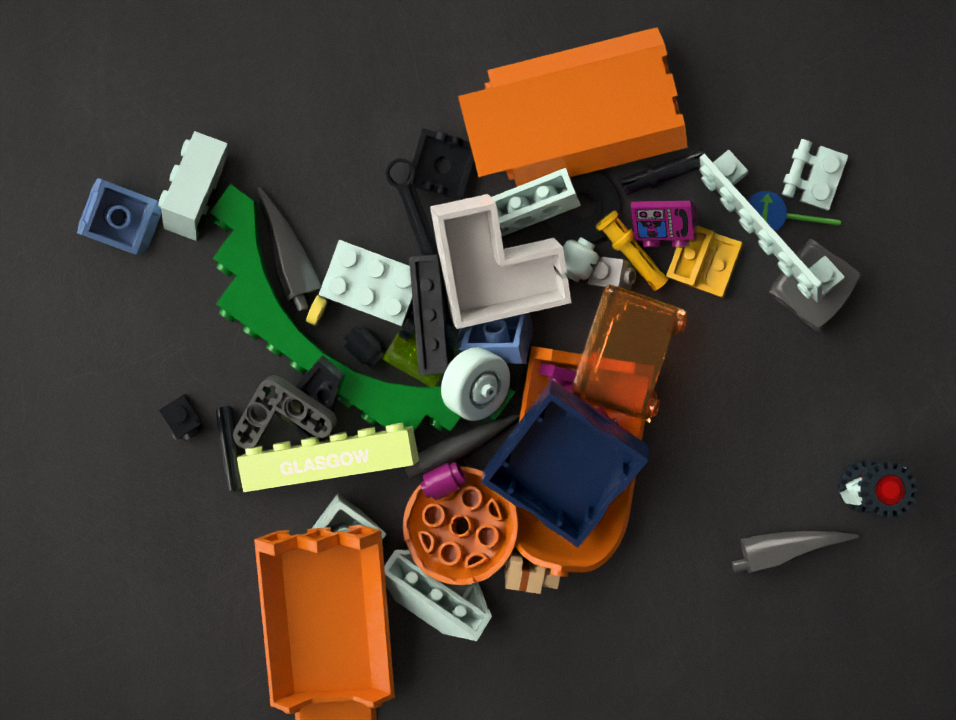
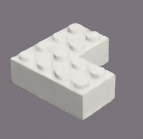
[430,194,571,329]

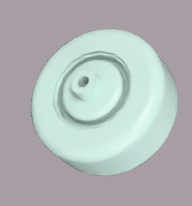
[441,347,510,421]

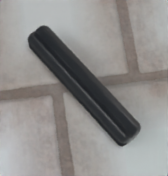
[216,406,243,492]

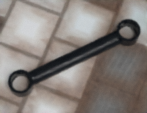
[385,158,455,326]

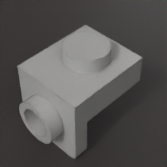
[587,256,636,292]

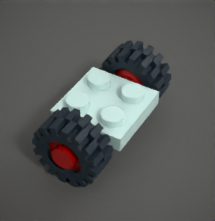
[838,460,918,518]

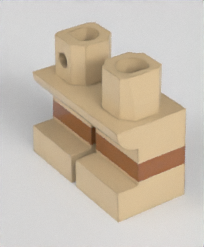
[504,547,560,594]

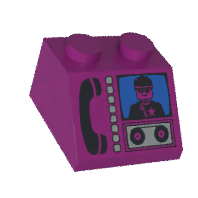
[631,201,697,248]

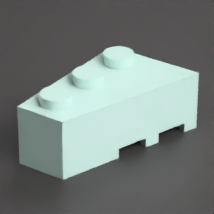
[158,131,228,241]

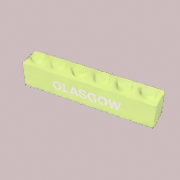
[237,423,419,492]

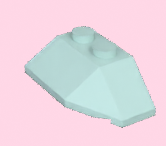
[384,550,492,641]

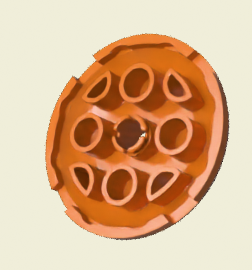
[403,467,519,585]

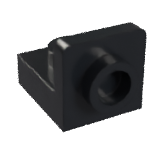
[159,394,204,441]

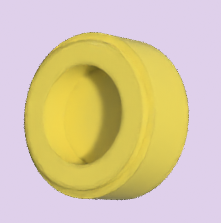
[306,295,328,326]

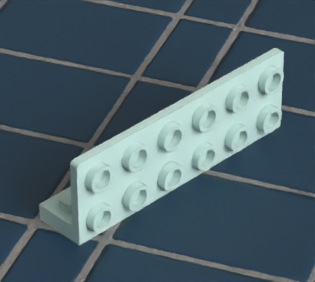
[699,149,845,302]

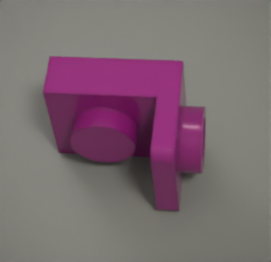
[539,363,585,398]

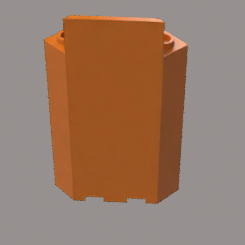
[458,27,688,187]
[254,525,395,720]

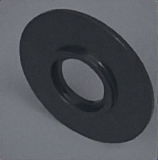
[547,171,620,243]

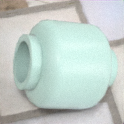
[563,237,599,282]

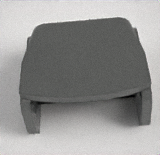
[768,239,863,332]

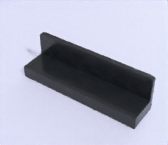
[409,254,454,375]

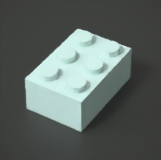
[319,240,413,326]

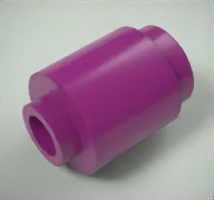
[420,462,467,501]

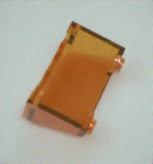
[572,284,687,423]

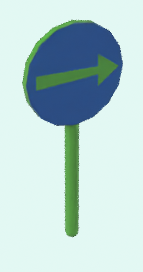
[747,191,842,231]

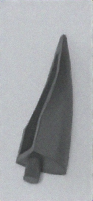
[256,187,321,312]
[404,411,521,479]
[732,530,860,574]

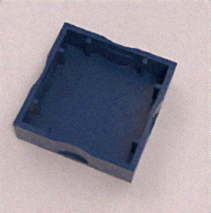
[481,380,649,548]

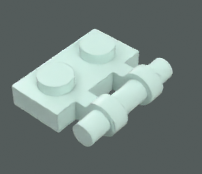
[782,139,848,211]

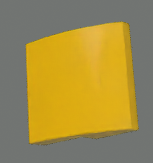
[666,226,744,298]

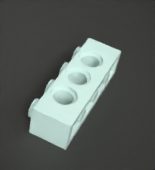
[491,168,581,237]

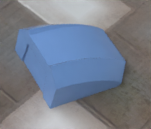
[77,178,161,256]
[454,313,532,364]

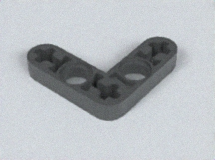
[233,375,337,449]

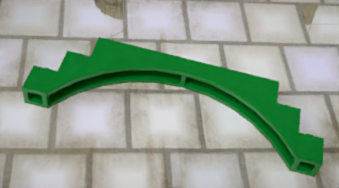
[210,184,515,432]

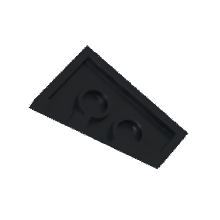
[276,355,345,441]

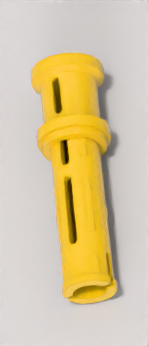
[596,210,668,291]

